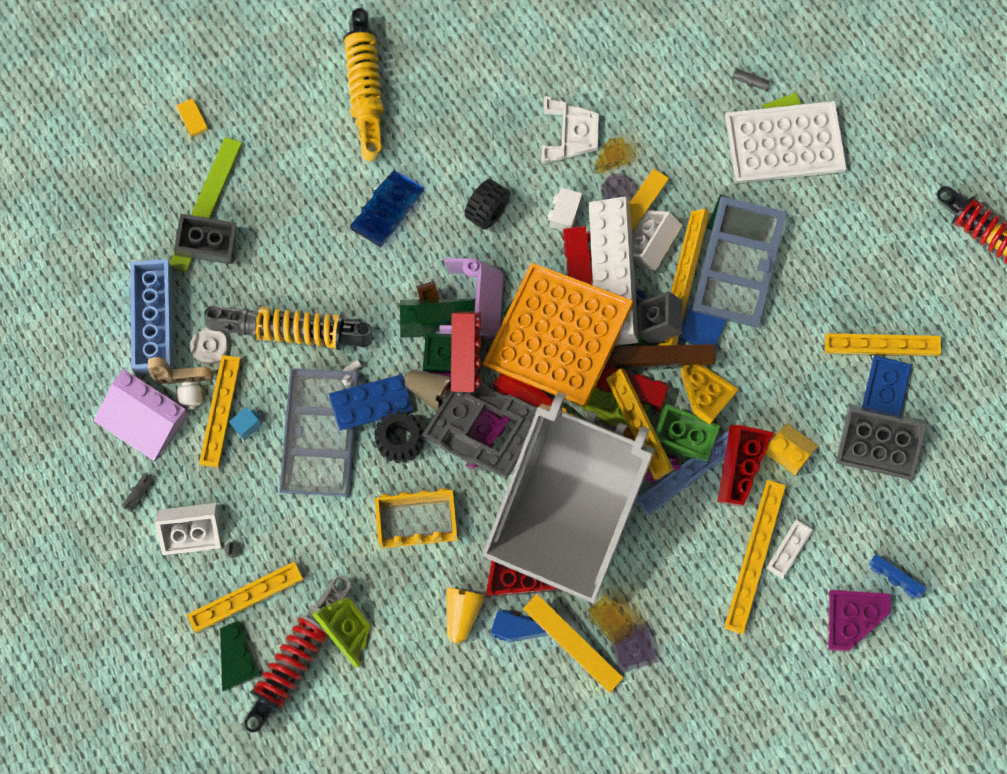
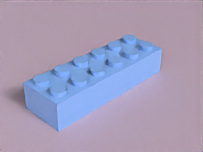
[130,259,174,376]

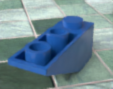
[490,609,549,642]

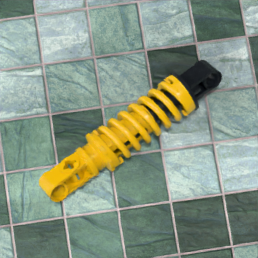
[343,8,385,161]

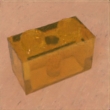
[588,595,633,646]

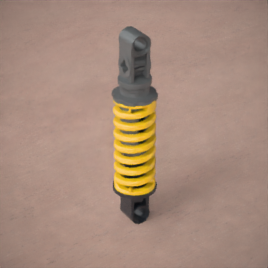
[204,305,372,350]

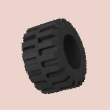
[464,178,510,230]
[374,411,424,463]

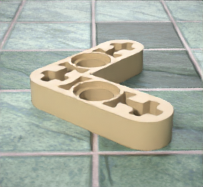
[148,357,211,384]

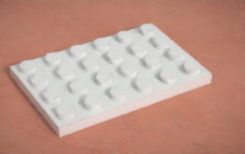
[725,101,846,184]

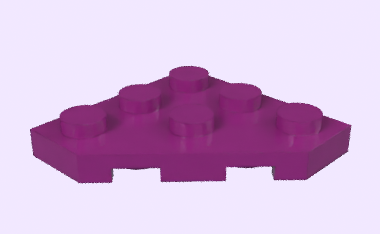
[828,590,890,652]

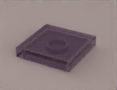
[608,623,658,673]

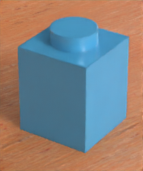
[229,407,261,440]

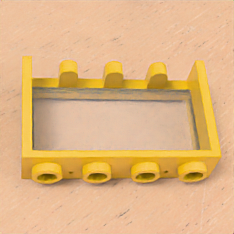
[375,488,458,549]

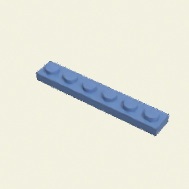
[636,431,729,516]

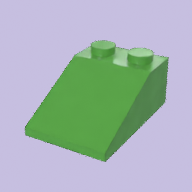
[654,404,720,461]

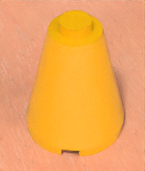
[446,587,486,644]

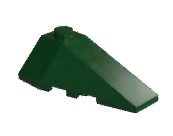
[400,299,476,337]

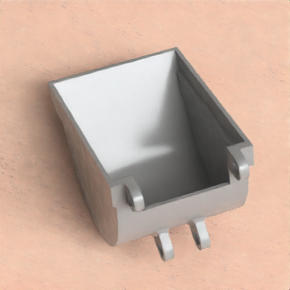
[482,392,655,603]

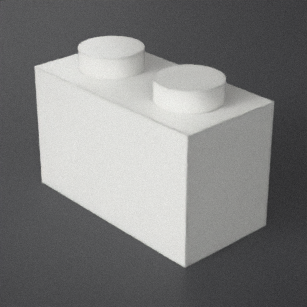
[548,188,582,231]

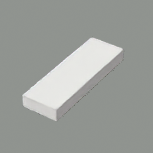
[766,519,813,579]

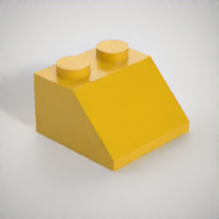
[766,423,818,476]

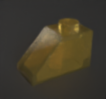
[594,137,630,175]

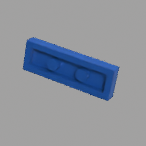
[869,554,926,599]

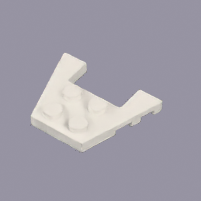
[542,96,599,164]

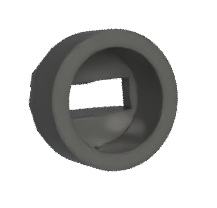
[224,542,241,558]

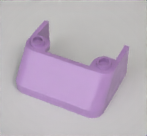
[439,258,504,340]

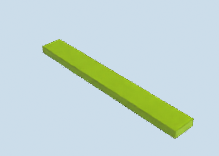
[170,137,242,273]

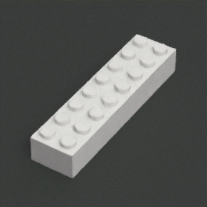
[589,196,639,346]

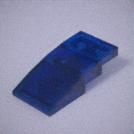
[350,170,424,248]

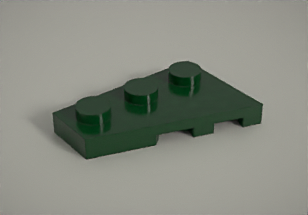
[220,620,260,692]

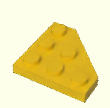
[680,365,739,424]

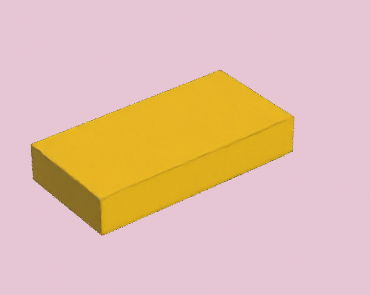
[176,98,208,137]

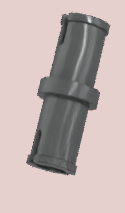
[732,68,770,91]
[121,473,154,512]

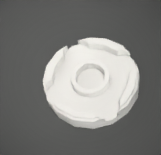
[190,328,228,364]

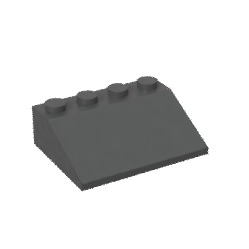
[836,403,927,481]

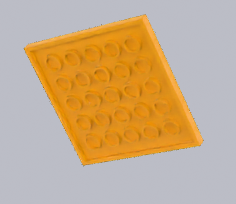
[482,262,634,408]

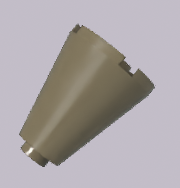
[404,370,451,412]

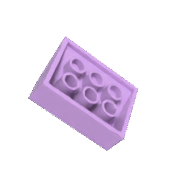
[93,369,189,461]

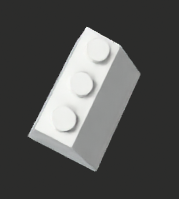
[632,210,682,270]
[155,503,221,555]

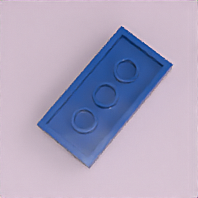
[328,374,413,431]

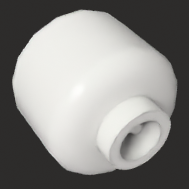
[177,382,203,410]

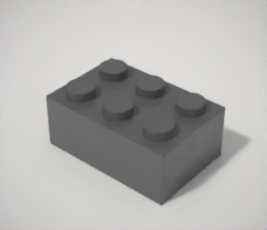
[174,213,237,264]

